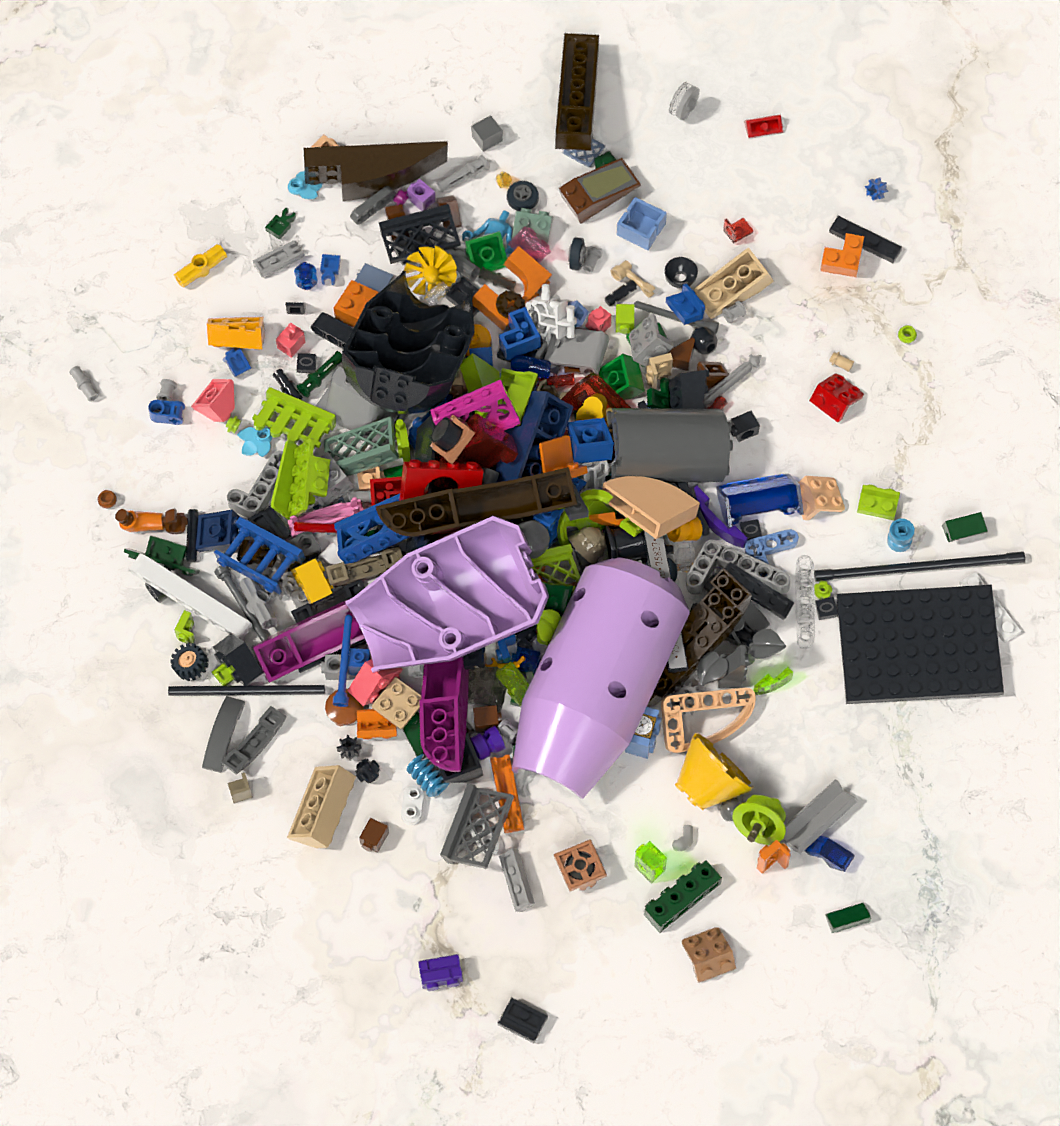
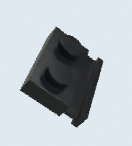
[445,277,479,316]
[248,505,292,549]
[497,997,548,1044]

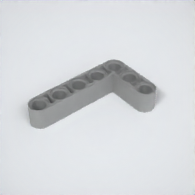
[686,539,790,595]

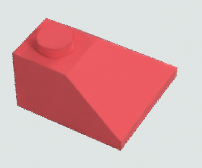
[191,379,235,422]

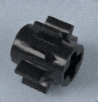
[337,735,362,761]
[355,759,380,783]

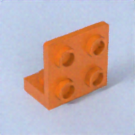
[539,435,588,478]

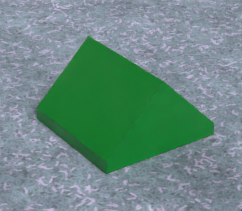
[465,231,507,275]

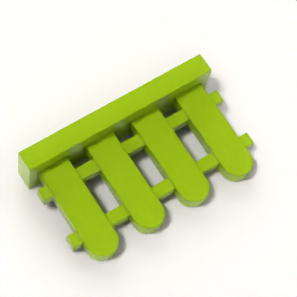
[252,387,336,450]

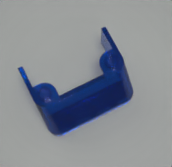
[716,474,804,528]

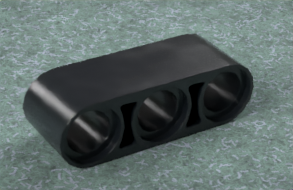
[310,312,354,349]

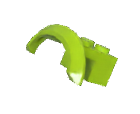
[557,489,619,546]

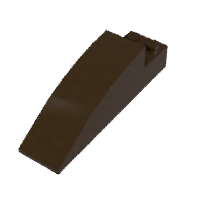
[555,33,599,151]
[303,141,448,202]

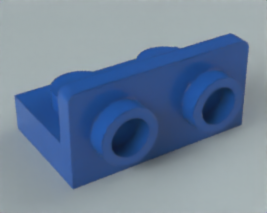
[665,284,705,325]

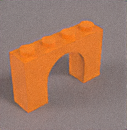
[472,246,552,331]

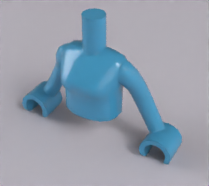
[462,210,515,256]

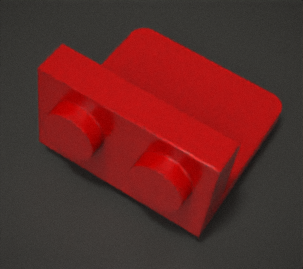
[809,374,864,423]

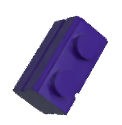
[418,954,463,991]

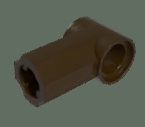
[236,540,277,568]

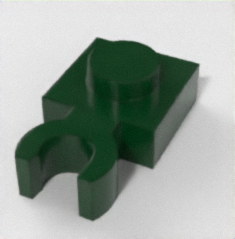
[265,207,296,240]

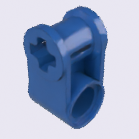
[148,400,185,425]

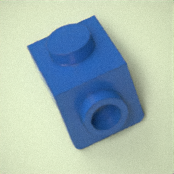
[495,634,516,663]

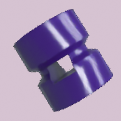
[470,726,506,761]

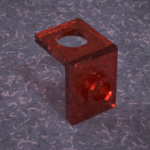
[723,218,753,244]

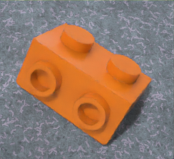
[357,709,397,740]
[757,840,791,874]

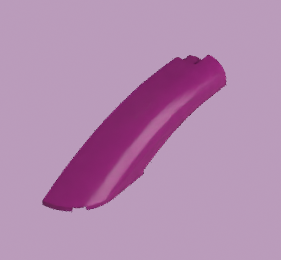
[251,570,428,683]
[419,656,469,772]

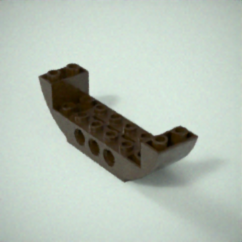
[647,568,752,708]

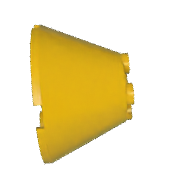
[675,732,754,810]

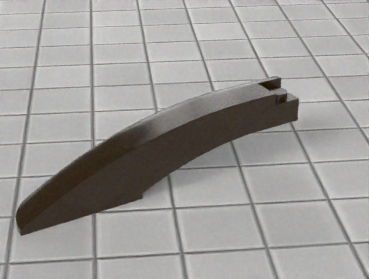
[375,467,578,537]

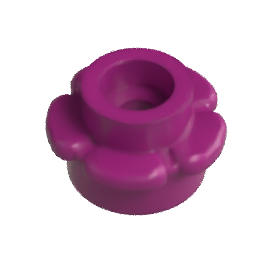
[393,189,409,205]

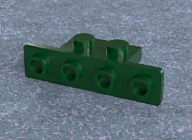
[123,535,200,576]

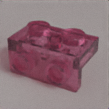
[508,226,551,263]

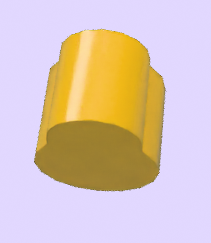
[576,393,607,422]

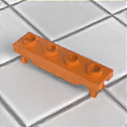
[490,754,524,833]

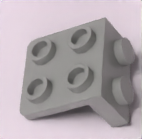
[629,314,674,367]

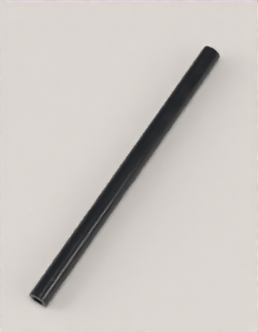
[168,685,325,696]

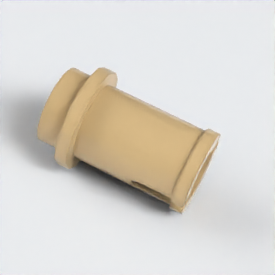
[829,352,854,372]

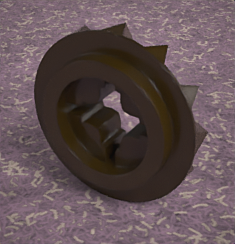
[496,290,525,319]

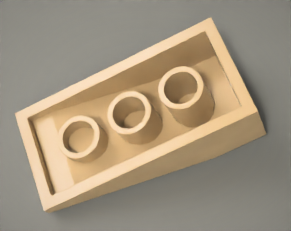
[693,247,774,319]

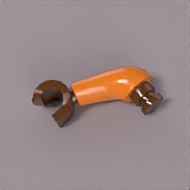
[115,508,187,534]

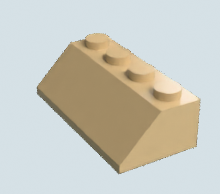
[287,765,356,848]

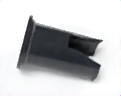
[605,526,674,560]

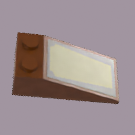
[559,158,641,224]

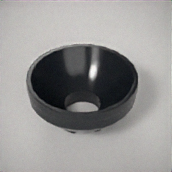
[664,257,698,288]

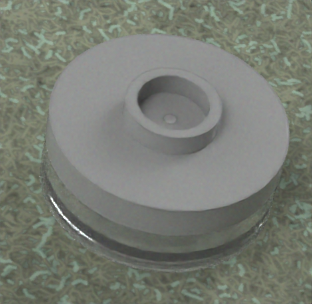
[669,82,700,120]

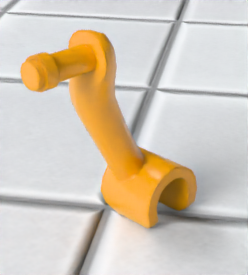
[485,656,526,673]

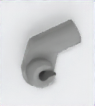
[672,825,693,851]

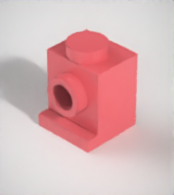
[585,306,611,332]

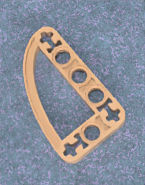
[661,688,756,753]

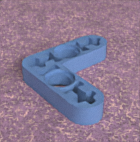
[744,529,799,577]

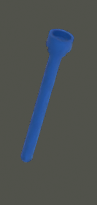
[333,615,352,707]

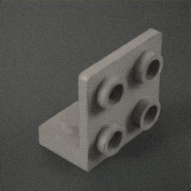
[313,452,355,508]

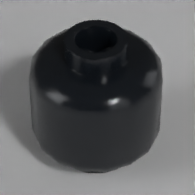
[690,327,718,354]

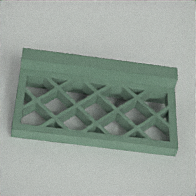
[324,416,399,477]

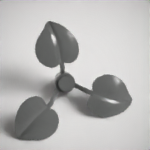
[697,616,786,686]

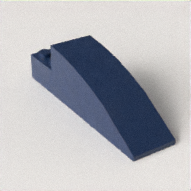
[495,391,573,524]

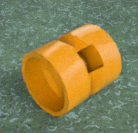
[667,517,702,542]

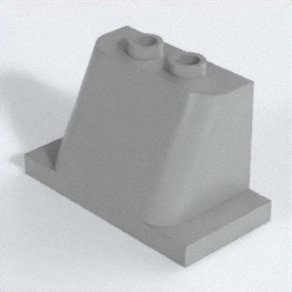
[316,366,396,444]

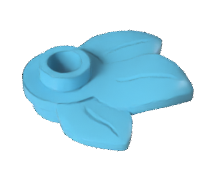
[288,171,323,199]
[237,427,273,457]

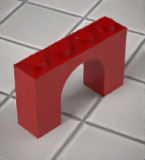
[399,459,483,501]

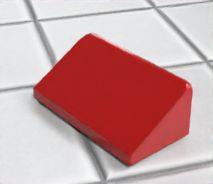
[744,115,783,138]

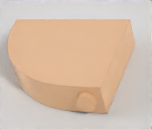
[602,476,700,539]

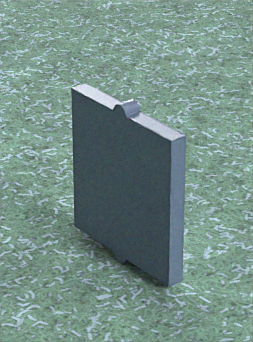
[355,263,394,292]

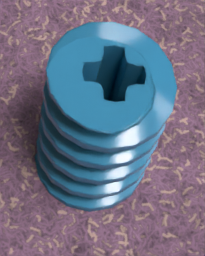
[406,754,449,797]

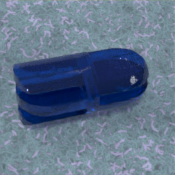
[510,355,551,379]

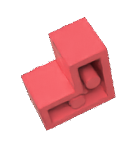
[347,660,403,706]

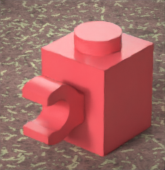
[276,323,306,358]

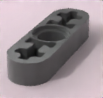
[350,186,396,225]

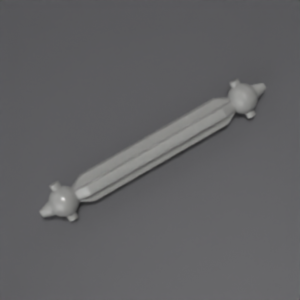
[704,354,762,404]

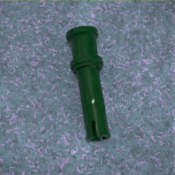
[296,351,342,398]

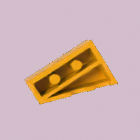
[207,317,265,350]

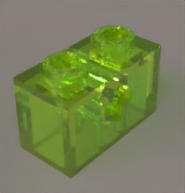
[634,841,667,884]

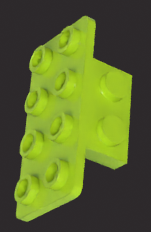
[288,438,330,517]
[271,440,316,520]

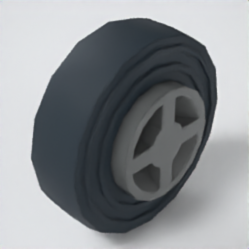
[507,181,539,211]

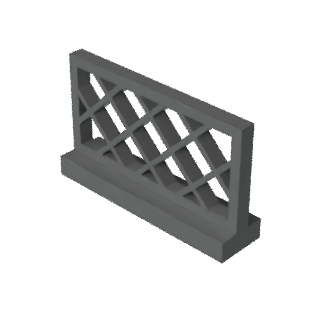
[440,783,514,869]

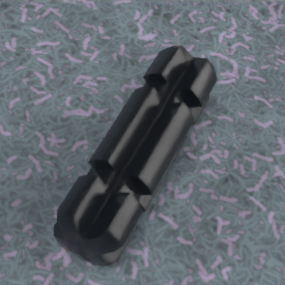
[605,280,637,306]

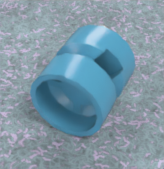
[887,518,915,552]

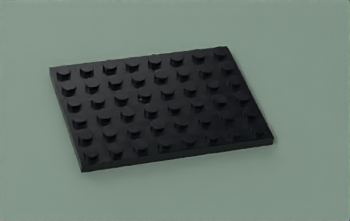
[836,584,1004,704]

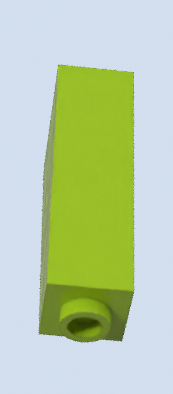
[460,353,503,420]

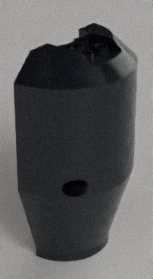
[342,271,475,414]

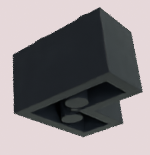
[213,634,264,686]

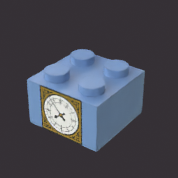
[625,707,662,759]

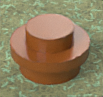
[97,490,117,509]

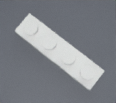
[959,572,1021,643]

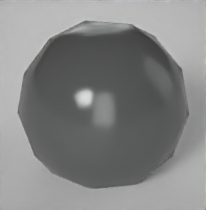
[720,798,742,822]

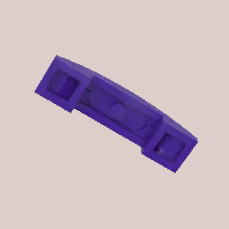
[693,486,747,548]

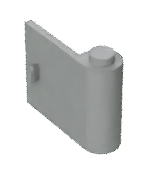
[544,328,610,378]

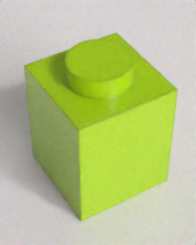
[616,304,635,334]

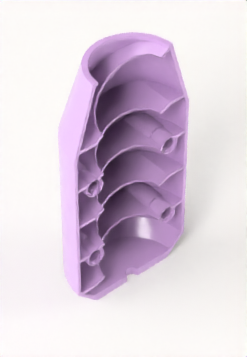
[512,558,690,799]

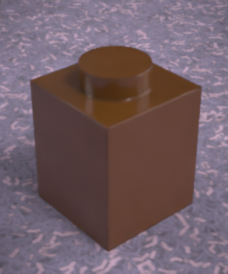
[473,705,502,733]
[359,817,389,853]

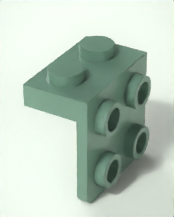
[511,208,554,252]

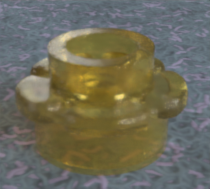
[496,171,512,189]

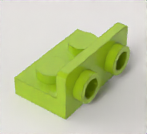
[857,485,900,521]

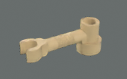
[610,260,655,298]

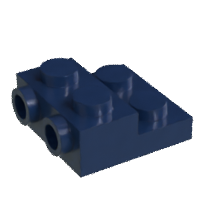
[196,510,240,552]

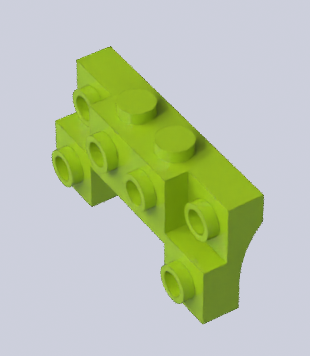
[500,368,538,426]

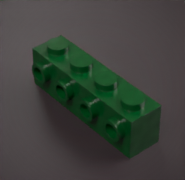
[644,860,722,933]

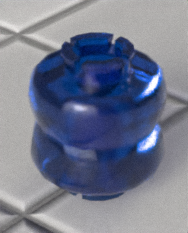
[294,262,318,290]

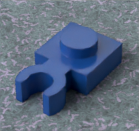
[320,254,341,286]

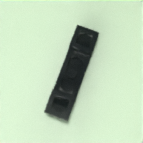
[291,579,365,623]

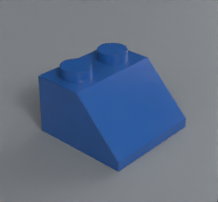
[567,418,614,464]

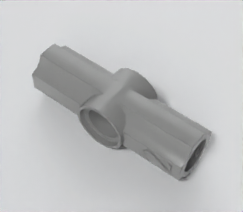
[239,577,277,630]

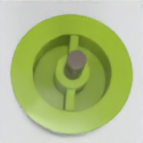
[732,795,786,845]

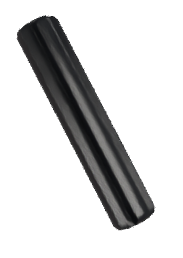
[186,509,199,562]

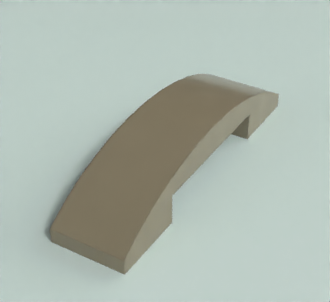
[325,547,403,586]

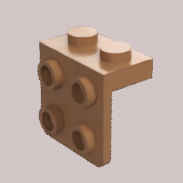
[682,927,736,983]

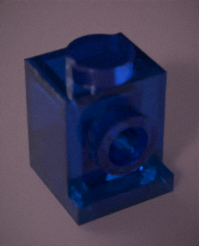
[511,647,541,676]

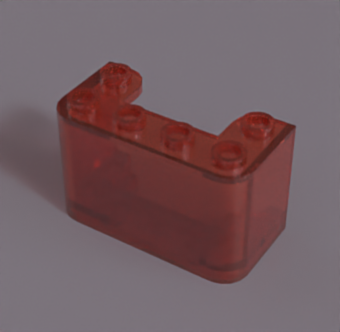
[433,414,518,491]

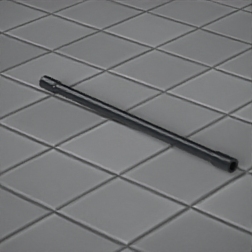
[814,551,1025,582]

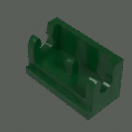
[942,512,988,542]

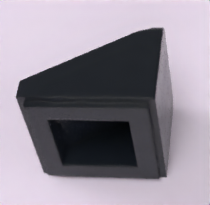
[285,302,306,315]

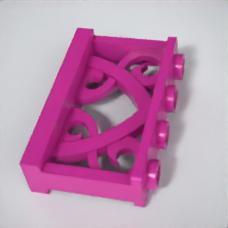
[430,380,521,447]

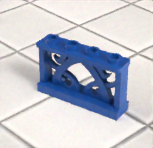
[334,493,409,564]

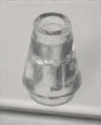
[423,281,450,306]

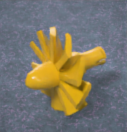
[403,246,457,298]

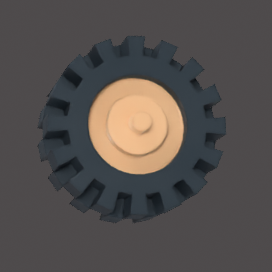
[170,643,209,681]

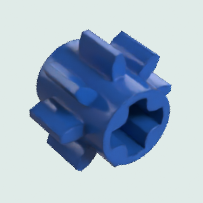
[865,177,888,200]

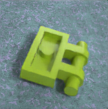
[395,419,411,462]

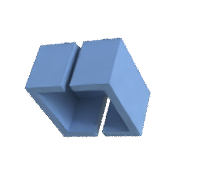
[617,197,667,251]

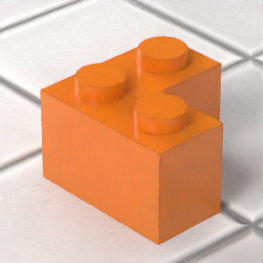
[820,233,864,278]

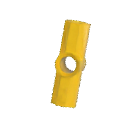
[174,244,227,288]

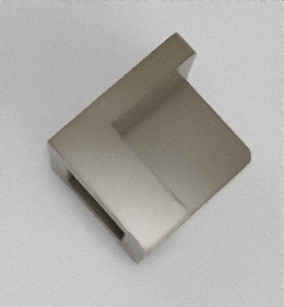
[227,772,253,803]

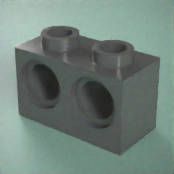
[278,532,321,572]

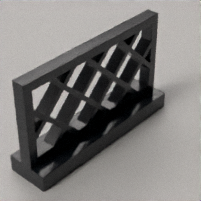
[378,204,461,264]

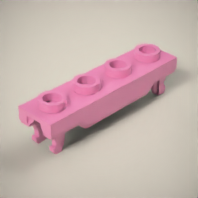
[287,497,363,538]

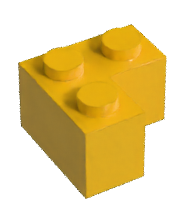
[291,558,333,604]

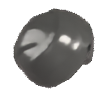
[516,519,550,559]

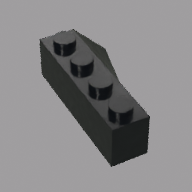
[669,370,709,409]

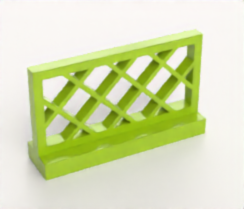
[531,544,580,593]

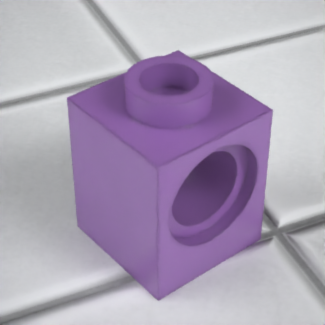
[407,179,436,211]

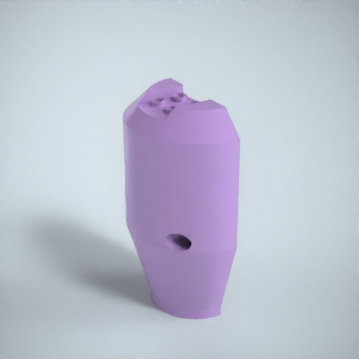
[345,516,549,673]

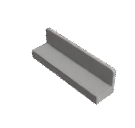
[784,779,856,854]

